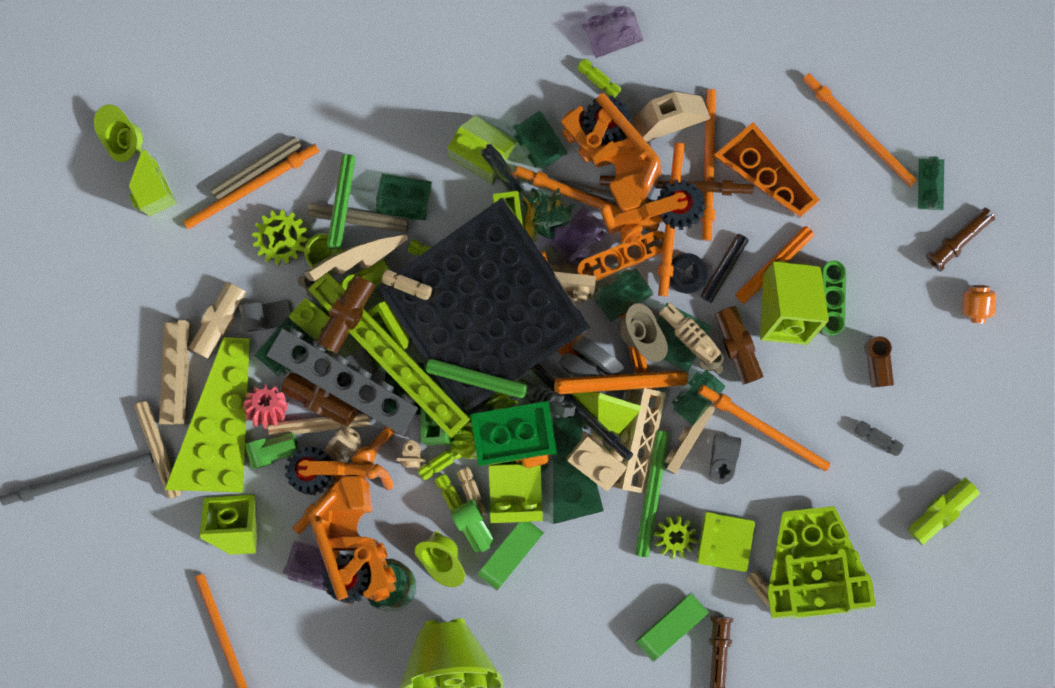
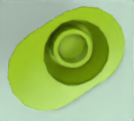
[94,104,143,162]
[415,531,465,587]

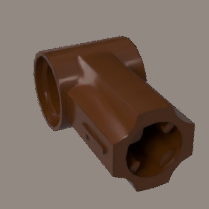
[864,336,894,388]

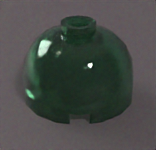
[367,558,416,612]

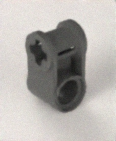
[325,348,377,386]
[709,433,741,484]

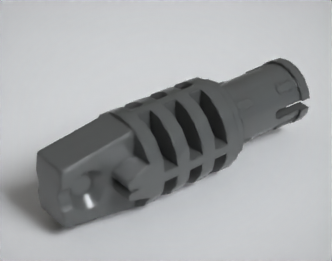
[516,379,576,418]

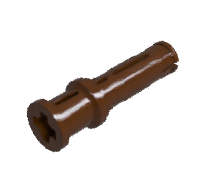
[926,207,996,272]
[709,616,734,688]

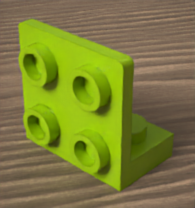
[489,463,543,523]
[696,512,755,572]

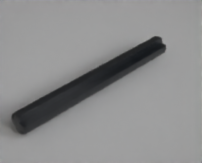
[481,144,524,192]

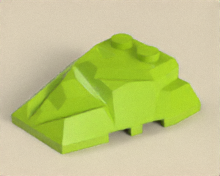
[767,506,876,619]

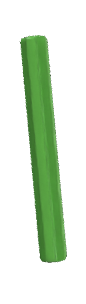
[635,430,670,558]

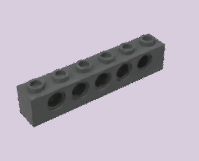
[266,327,420,435]

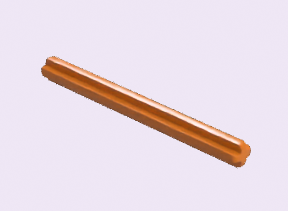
[554,370,689,394]

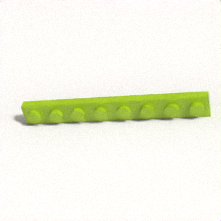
[308,272,470,438]

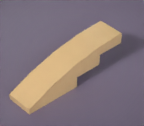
[303,235,409,281]

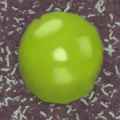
[304,233,342,274]

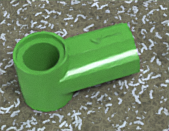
[245,433,299,469]
[450,499,495,552]

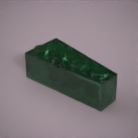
[552,413,604,524]

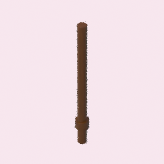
[599,175,753,196]

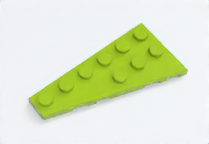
[164,337,250,493]

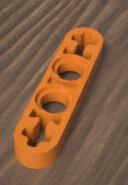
[575,230,664,281]

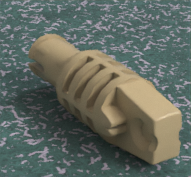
[659,302,721,365]

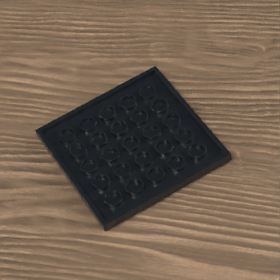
[377,197,591,414]

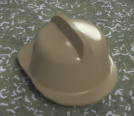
[620,303,668,362]

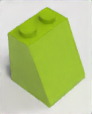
[447,115,519,185]
[760,261,829,345]

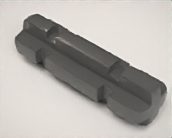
[855,421,904,456]

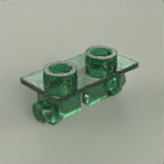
[918,156,944,210]

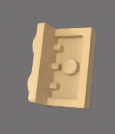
[566,431,627,492]

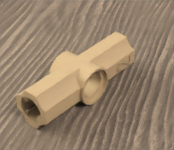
[189,281,247,359]

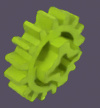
[252,210,308,266]

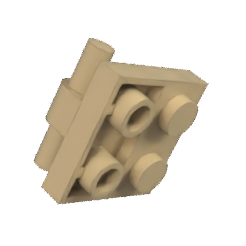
[550,264,596,302]

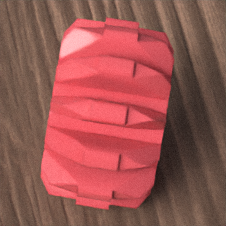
[243,384,288,430]

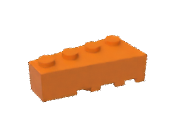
[714,122,820,219]

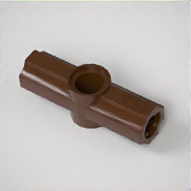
[316,274,376,353]
[715,305,764,385]
[281,372,358,427]

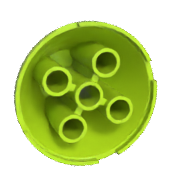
[399,618,503,688]

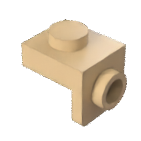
[323,425,363,463]

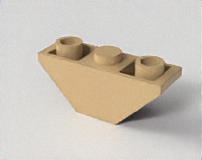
[631,92,710,142]

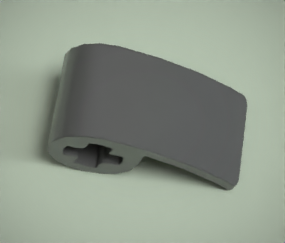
[239,300,292,332]

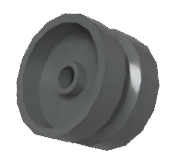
[557,335,624,394]

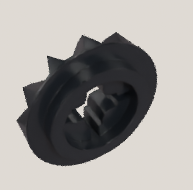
[669,253,707,294]

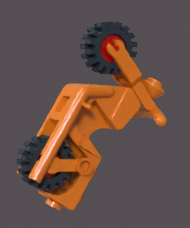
[561,93,705,245]
[285,446,396,604]

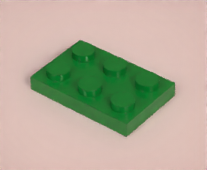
[470,401,557,466]

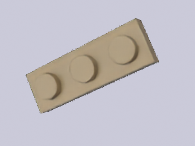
[664,402,716,474]

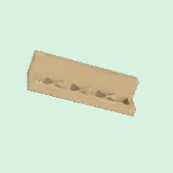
[159,320,191,425]
[612,388,666,494]

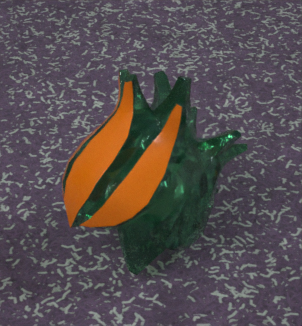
[520,188,575,242]

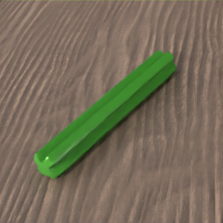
[327,154,355,250]
[426,359,527,398]

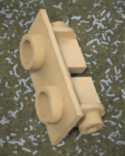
[397,440,426,468]

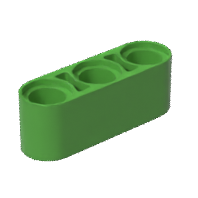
[820,260,846,337]
[477,522,544,591]
[635,592,709,662]

